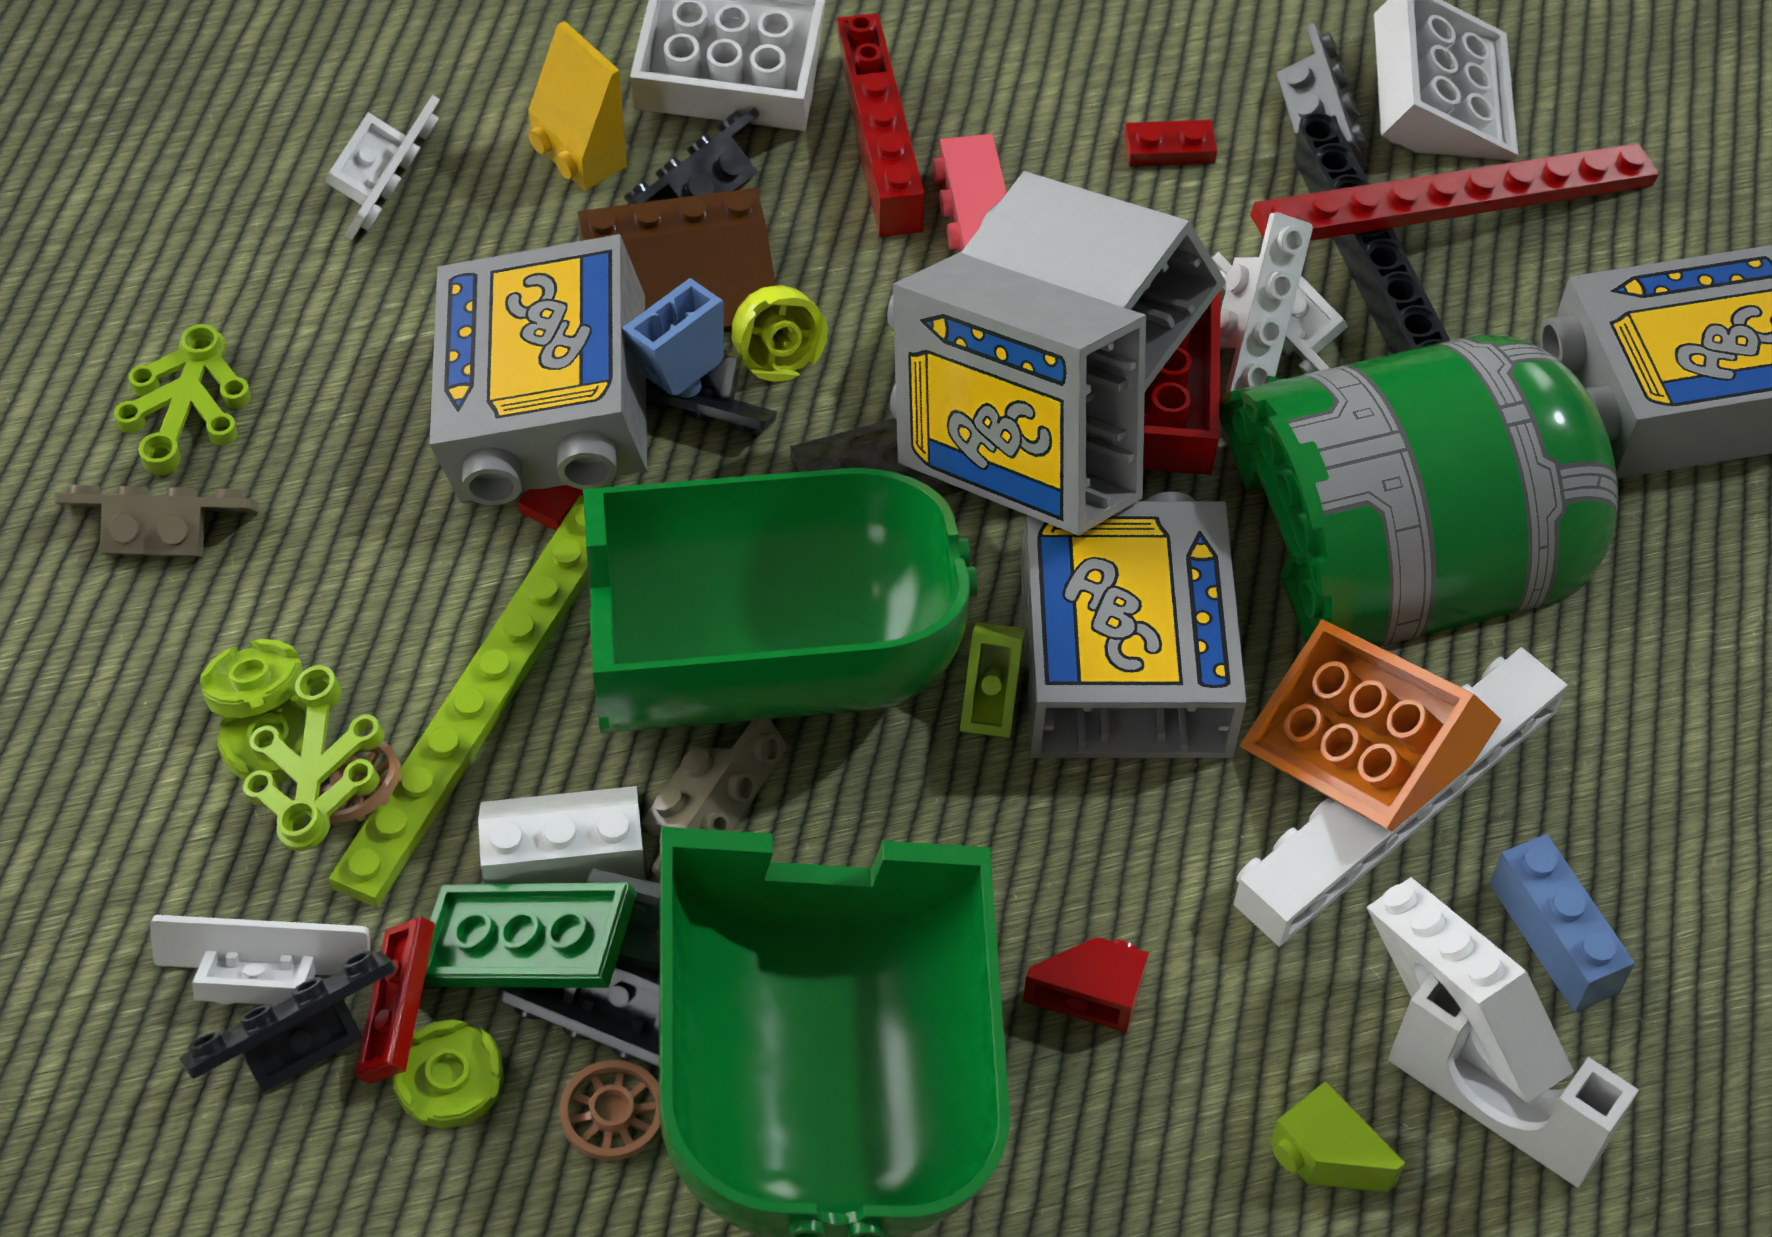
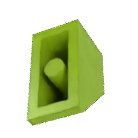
[960,622,1026,738]
[1269,1081,1405,1192]

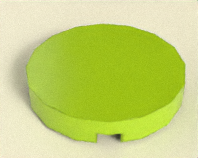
[200,639,304,718]
[217,693,307,785]
[392,1019,505,1129]

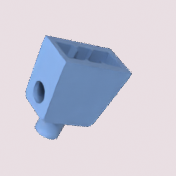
[622,278,724,398]

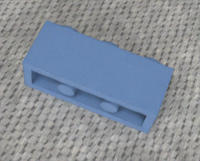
[1489,834,1635,1013]

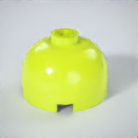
[732,285,828,382]

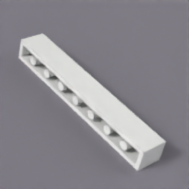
[1233,647,1568,947]

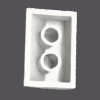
[478,786,646,884]

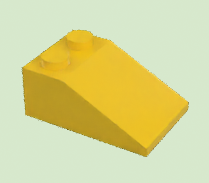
[528,21,627,191]

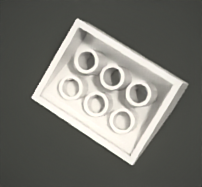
[630,0,826,131]
[1374,0,1518,160]

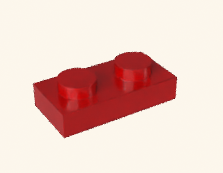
[1124,119,1217,167]

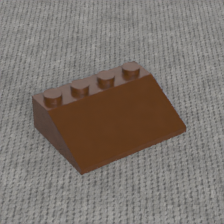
[577,188,776,333]

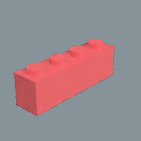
[932,134,1007,253]

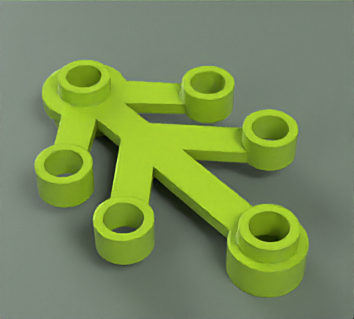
[114,324,251,476]
[243,665,385,851]

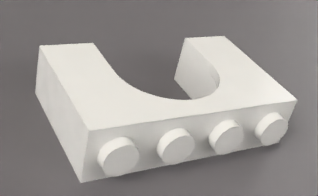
[1366,877,1574,1104]
[1388,973,1639,1188]

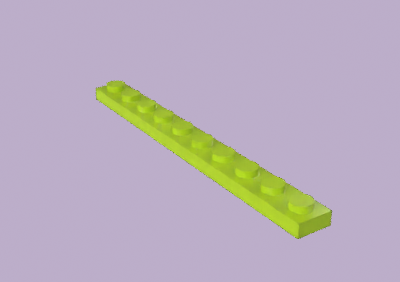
[329,495,589,908]

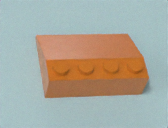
[1239,619,1501,832]

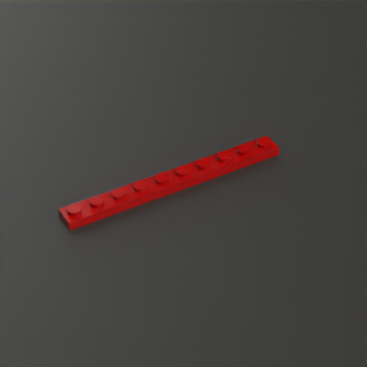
[1250,143,1660,241]

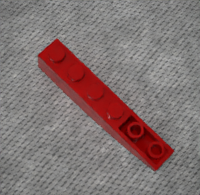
[836,13,924,237]

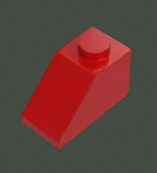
[1023,937,1149,1033]

